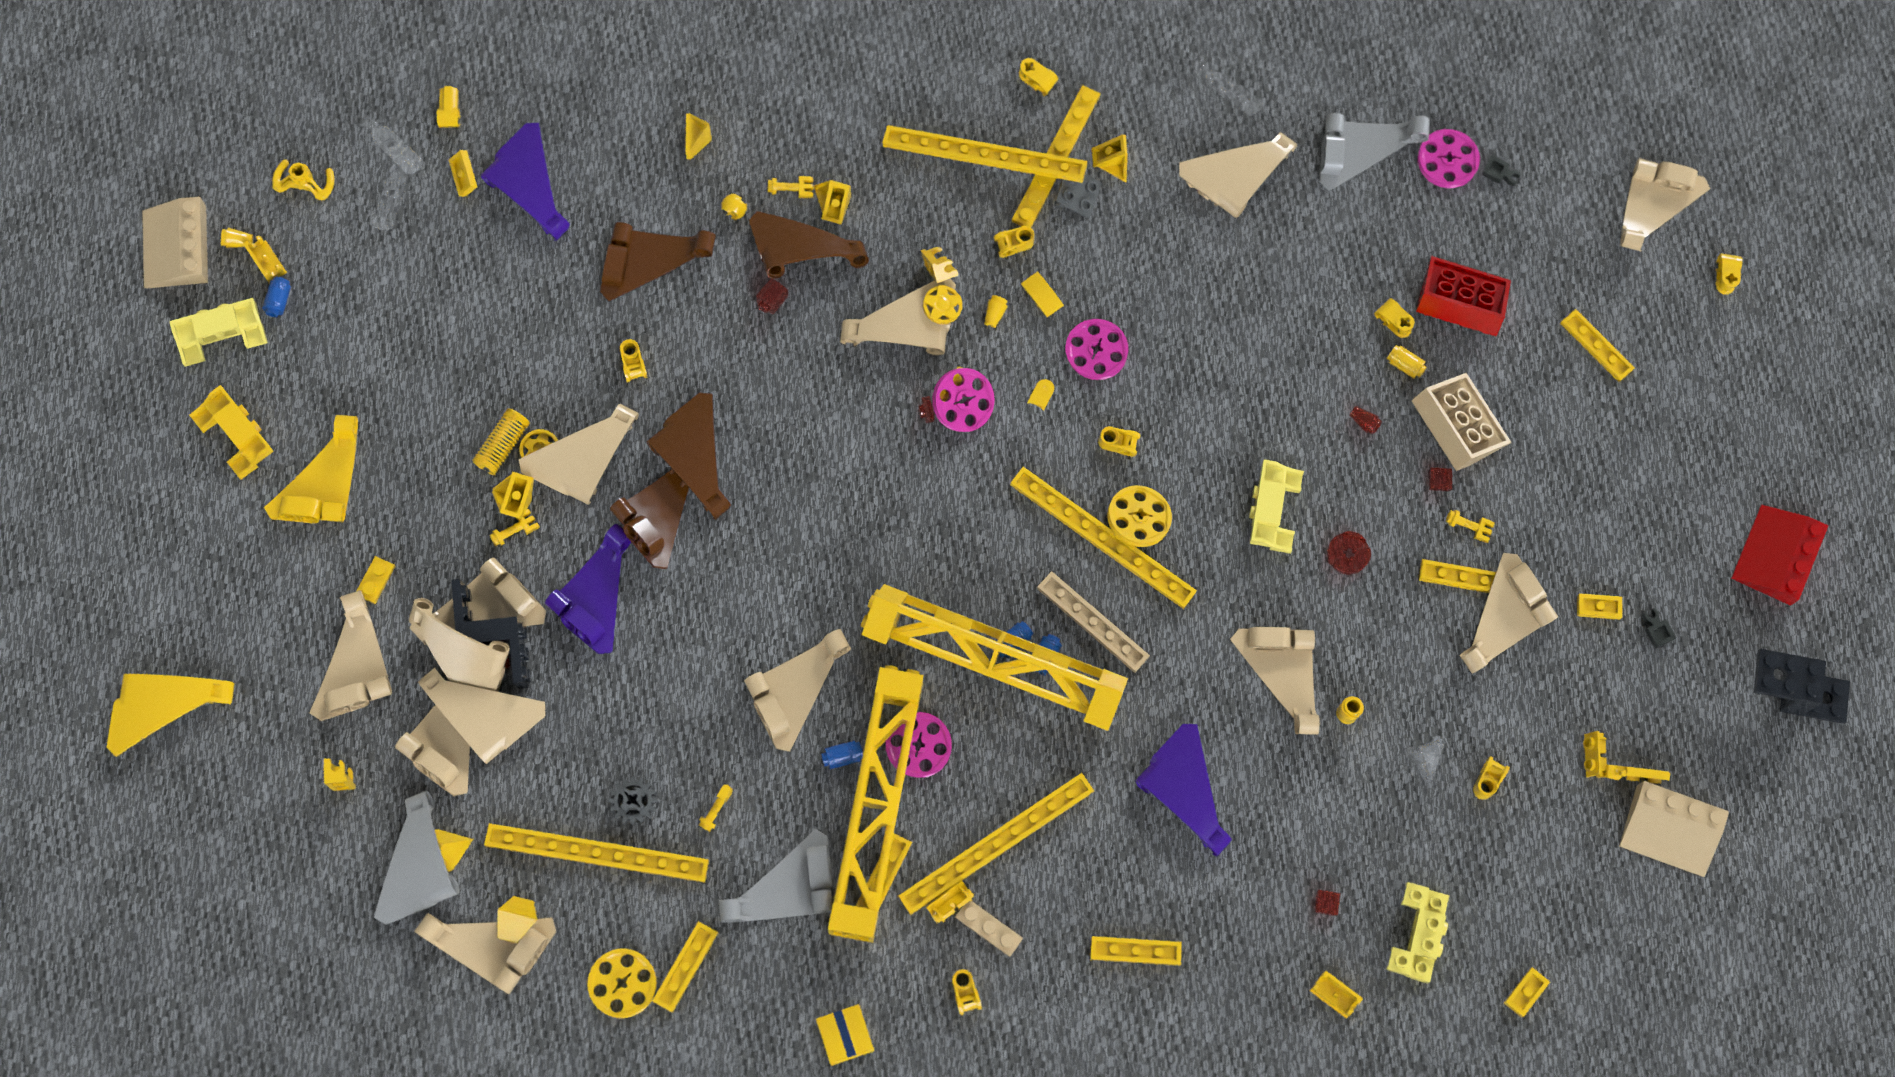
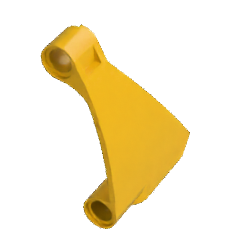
[264,415,358,523]
[107,674,235,757]

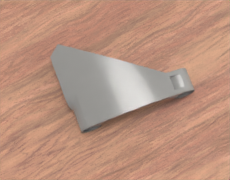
[1320,113,1430,191]
[374,790,459,925]
[719,829,832,923]

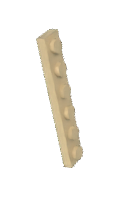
[1037,571,1150,673]

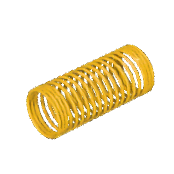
[472,408,530,475]

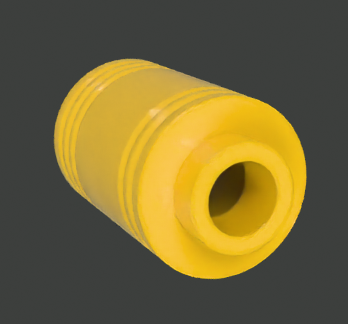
[1387,345,1427,379]
[1336,696,1364,724]

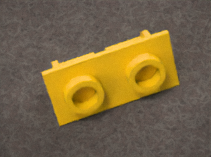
[1583,731,1607,778]
[926,880,974,923]

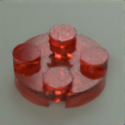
[1327,531,1371,575]

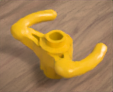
[272,160,335,200]

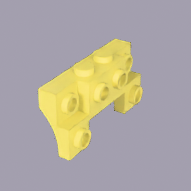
[169,298,268,367]
[1249,460,1304,554]
[1386,882,1449,983]

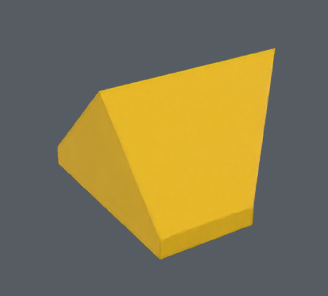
[686,114,712,159]
[1092,134,1127,183]
[814,180,851,225]
[492,472,534,519]
[435,829,473,872]
[497,896,537,944]

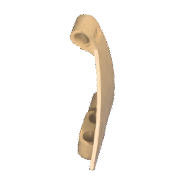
[1179,132,1297,218]
[519,404,639,505]
[1460,553,1558,673]
[409,598,510,692]
[1230,627,1320,735]
[744,629,851,752]
[395,705,470,796]
[414,913,557,994]

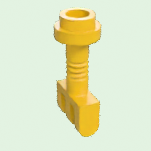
[767,176,813,198]
[490,509,540,546]
[1446,510,1495,543]
[699,785,733,832]

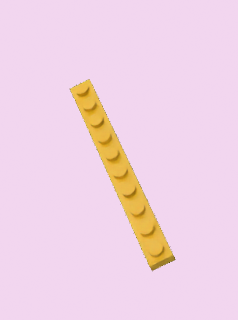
[882,125,1087,183]
[1010,467,1197,609]
[898,773,1094,916]
[484,823,709,883]

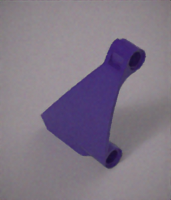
[480,123,570,241]
[544,523,632,654]
[1135,724,1232,857]

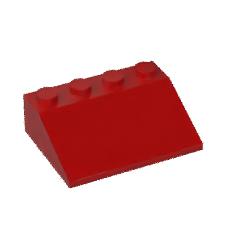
[1416,256,1511,336]
[1731,505,1829,606]

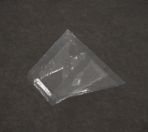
[1410,738,1446,784]

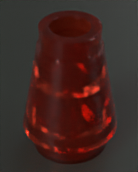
[1349,406,1382,435]

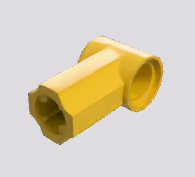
[437,86,460,128]

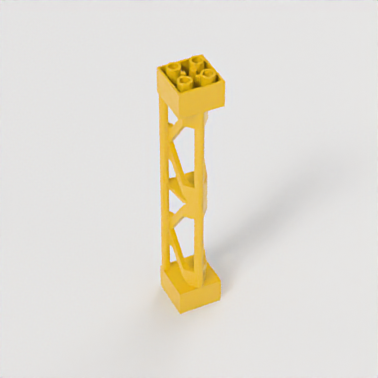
[861,584,1128,731]
[828,665,923,943]

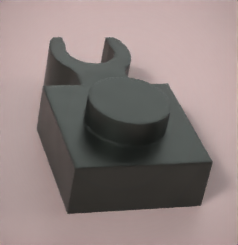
[1481,155,1521,187]
[1642,608,1677,649]

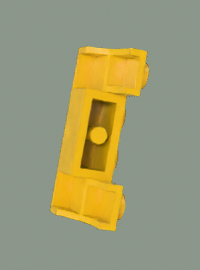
[189,385,274,480]

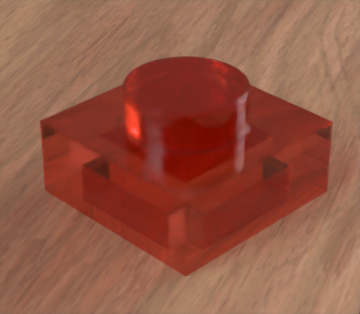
[918,396,935,423]
[1429,468,1452,491]
[1314,890,1340,916]

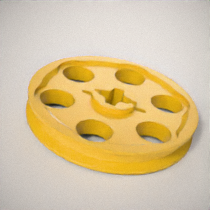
[1107,486,1172,547]
[588,949,657,1018]

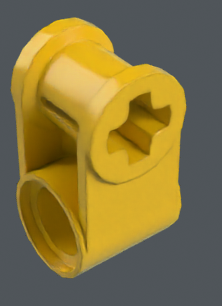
[1019,58,1058,96]
[993,226,1034,258]
[1716,253,1742,295]
[1374,298,1415,338]
[620,339,648,383]
[1098,426,1140,457]
[1473,756,1510,800]
[952,969,982,1015]

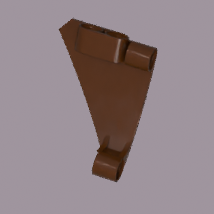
[749,211,869,279]
[600,222,716,302]
[646,393,731,520]
[610,469,689,569]

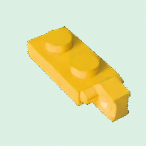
[1605,764,1670,784]

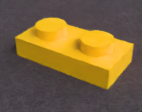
[449,150,477,197]
[357,556,396,604]
[1577,593,1622,620]
[1504,967,1550,1018]

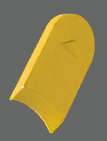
[1027,379,1054,411]

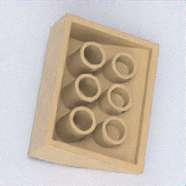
[143,197,208,288]
[1412,373,1511,471]
[1619,781,1729,877]

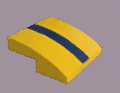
[816,1004,874,1066]

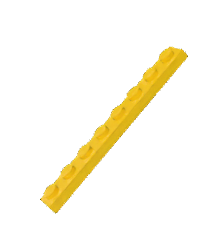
[1012,85,1101,228]

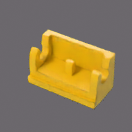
[243,236,287,283]
[921,247,958,283]
[324,758,356,791]
[1310,971,1363,1019]

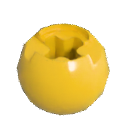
[721,193,747,220]

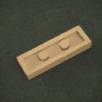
[955,901,1023,957]

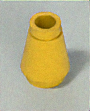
[221,227,253,248]
[984,295,1008,328]

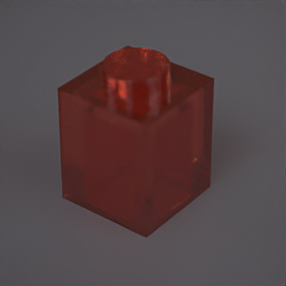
[756,278,789,315]

